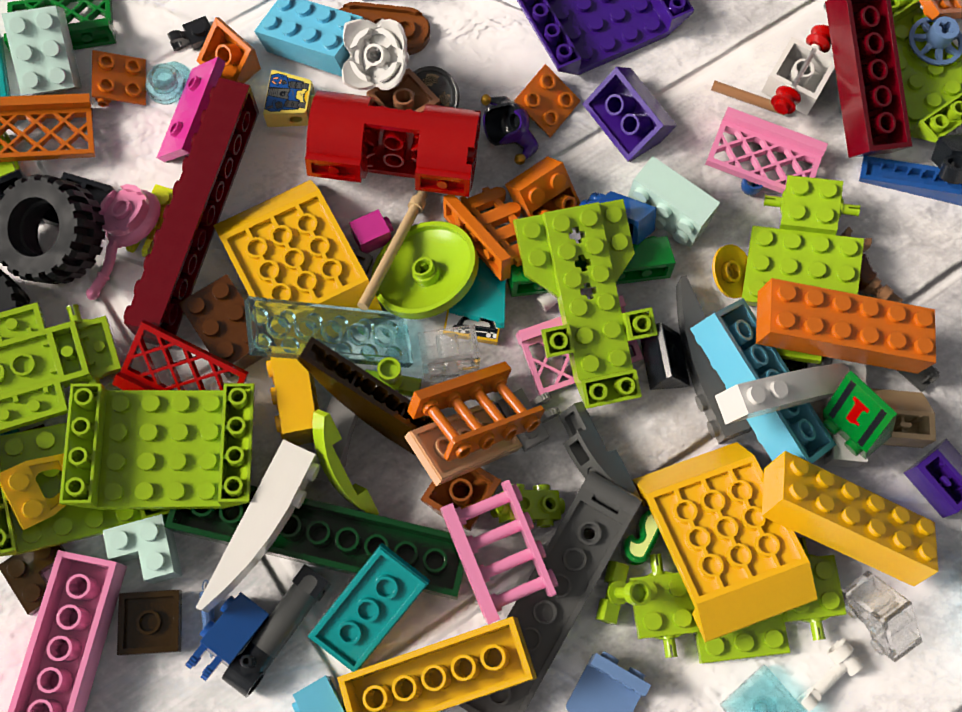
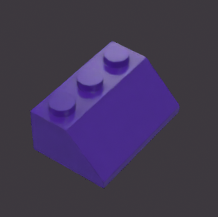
[582,67,677,162]

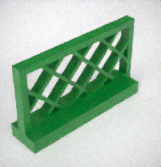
[4,0,117,54]

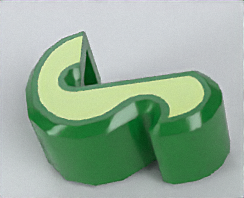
[621,509,660,565]

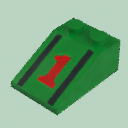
[823,371,897,459]

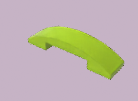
[312,409,379,515]

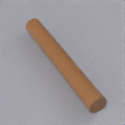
[711,80,785,115]

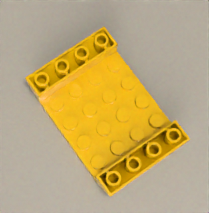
[213,180,383,349]
[632,442,818,643]

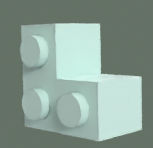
[103,514,182,584]

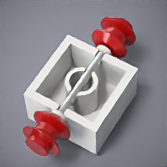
[761,25,835,115]

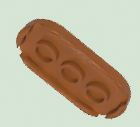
[339,2,431,55]

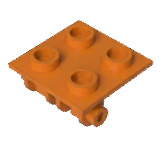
[92,50,146,107]
[514,64,581,137]

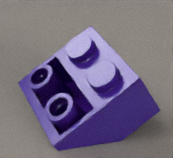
[904,438,962,518]

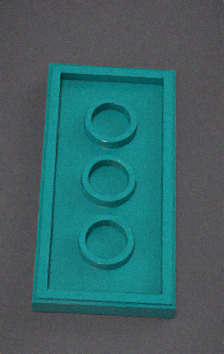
[308,543,430,672]

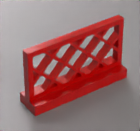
[112,320,249,390]

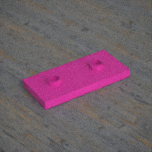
[156,57,225,162]

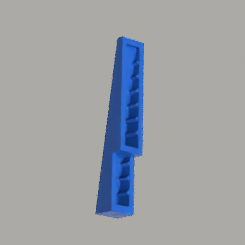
[859,156,962,206]

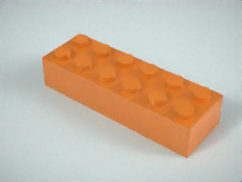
[756,278,936,374]

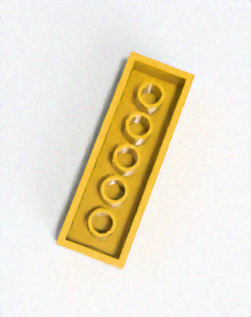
[762,451,939,587]
[337,616,537,712]

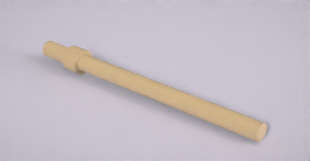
[357,190,429,310]

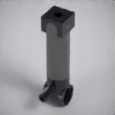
[222,564,332,698]

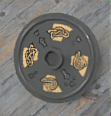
[414,66,460,108]

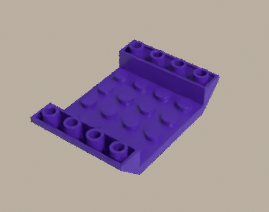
[517,0,694,75]

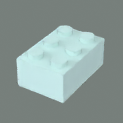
[1,5,82,96]
[628,156,720,248]

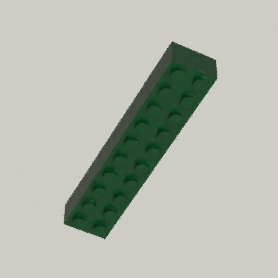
[164,485,467,600]

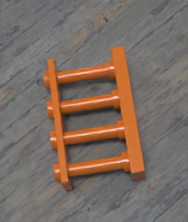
[407,361,545,462]

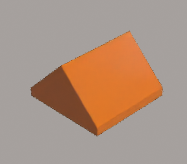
[196,17,261,83]

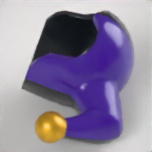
[481,94,539,165]

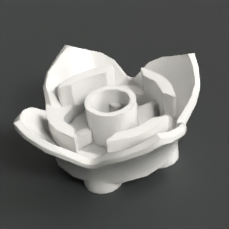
[342,19,410,91]

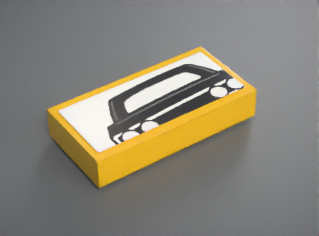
[443,309,500,345]

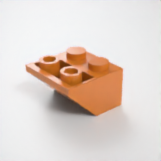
[505,156,580,218]

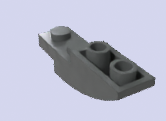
[559,401,643,502]

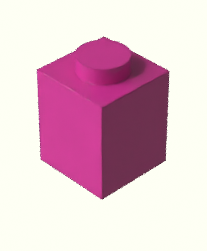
[349,209,394,254]

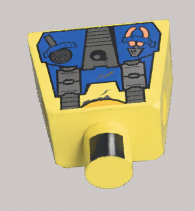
[263,70,315,127]

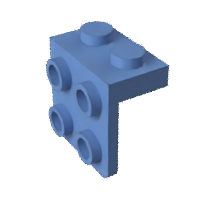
[566,651,651,712]

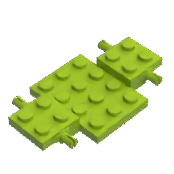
[742,175,864,364]
[0,302,122,434]
[629,537,847,664]

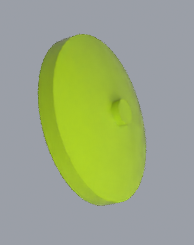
[371,221,479,319]

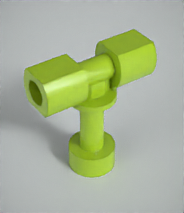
[365,357,422,397]
[595,561,651,625]

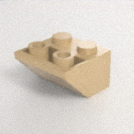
[870,388,936,448]

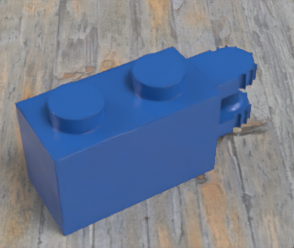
[579,191,657,245]
[185,592,269,681]

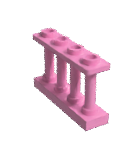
[440,480,558,624]

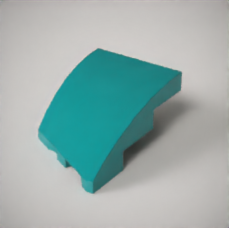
[449,258,505,328]

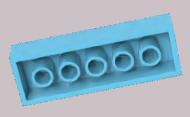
[690,298,836,463]

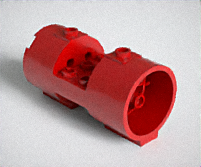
[305,90,481,197]

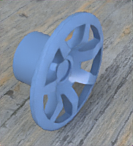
[909,16,962,66]

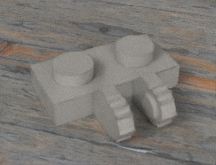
[497,388,561,452]

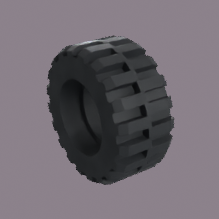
[0,174,106,284]

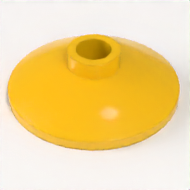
[712,244,748,299]

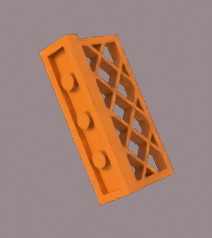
[0,93,95,162]

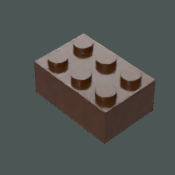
[178,274,275,379]

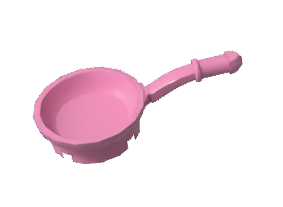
[86,184,161,300]

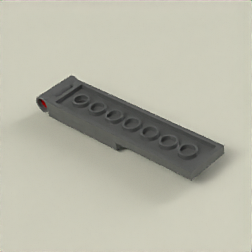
[458,470,642,712]

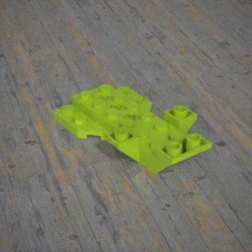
[513,199,658,409]

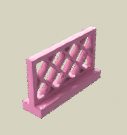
[705,107,828,194]
[516,295,644,395]

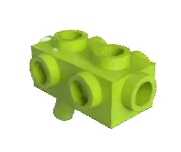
[490,484,565,528]

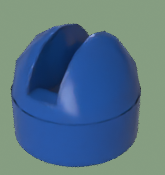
[741,178,763,196]

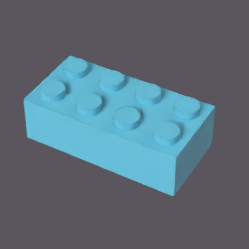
[254,0,364,77]

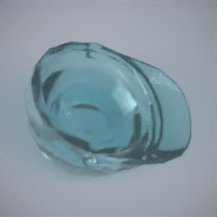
[145,61,190,105]

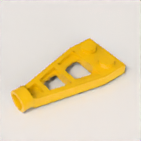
[0,453,66,530]

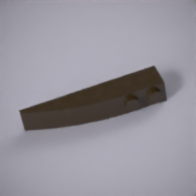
[297,336,434,457]

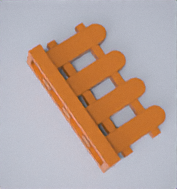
[443,187,522,281]

